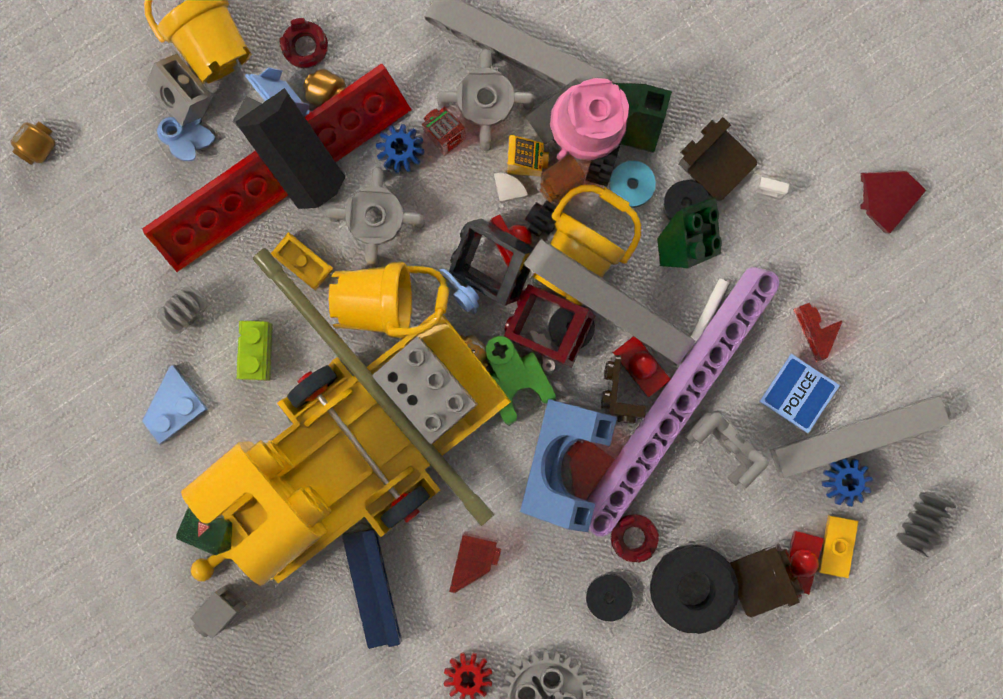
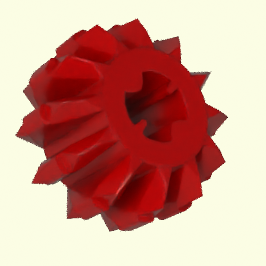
[444,652,492,699]

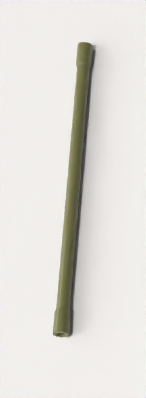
[252,248,495,526]

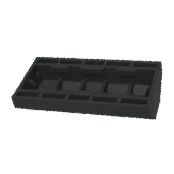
[236,88,345,209]

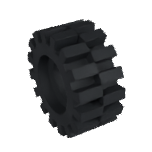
[585,138,623,187]

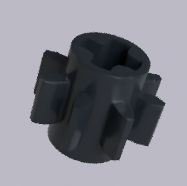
[525,200,556,237]

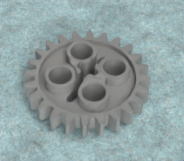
[500,650,594,699]

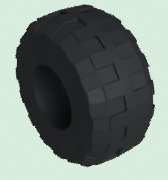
[650,545,739,634]

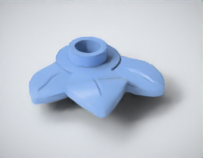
[157,117,215,162]
[439,269,479,314]

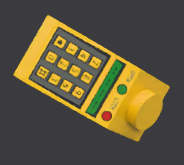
[507,135,549,177]

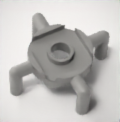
[437,49,535,151]
[325,167,425,268]
[683,412,769,488]

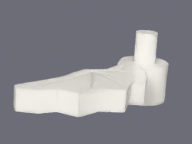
[529,330,555,374]

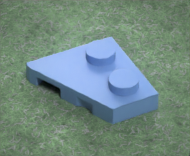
[142,365,208,444]

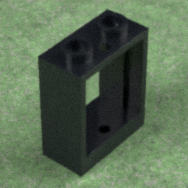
[449,218,534,306]

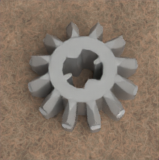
[157,286,208,334]

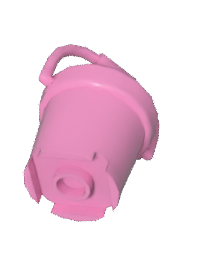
[550,78,629,160]

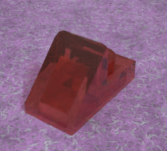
[793,302,842,361]

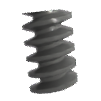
[896,492,956,557]

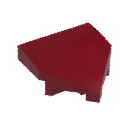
[860,170,926,234]

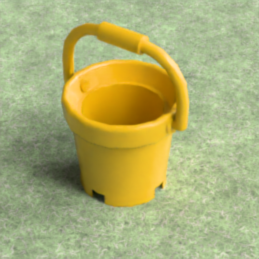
[144,0,252,84]
[532,185,641,306]
[329,262,450,338]

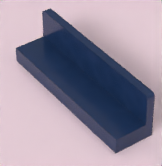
[342,528,402,649]

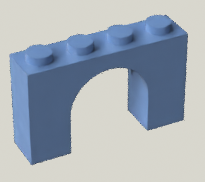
[520,399,617,532]

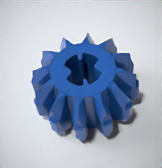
[376,124,425,174]
[822,458,873,507]

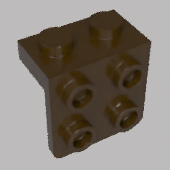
[678,117,757,201]
[601,355,646,424]
[730,543,804,617]

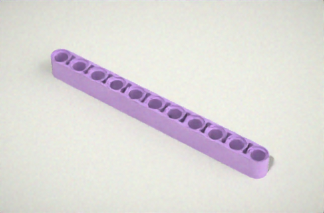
[587,267,779,537]

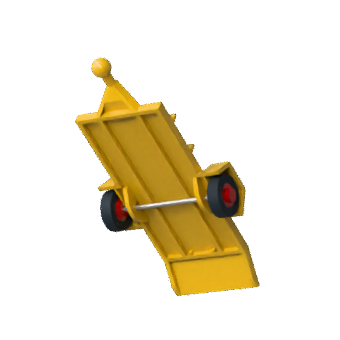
[191,313,511,584]

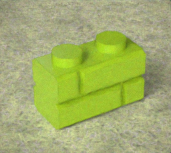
[236,321,273,381]

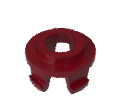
[279,18,328,68]
[611,514,659,563]

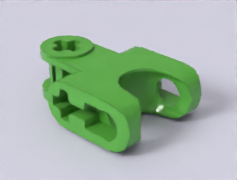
[486,336,556,426]

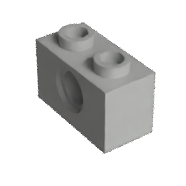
[146,54,213,126]
[190,585,247,639]

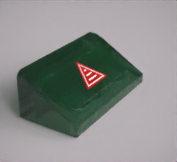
[176,507,232,555]

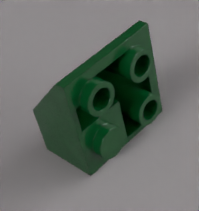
[613,83,672,153]
[657,198,722,268]

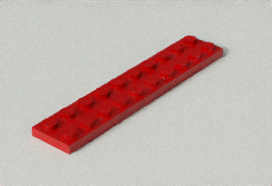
[142,63,412,272]

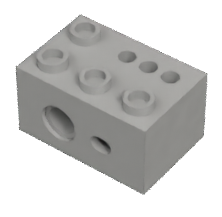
[372,336,478,444]

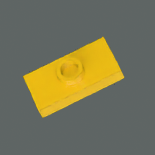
[271,232,334,291]
[818,515,859,578]

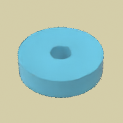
[609,161,656,208]

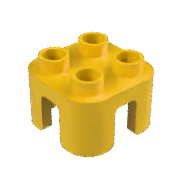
[181,440,332,586]

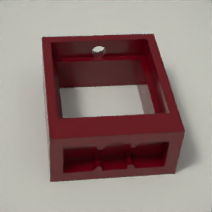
[504,284,596,368]

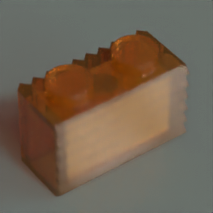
[539,154,585,205]

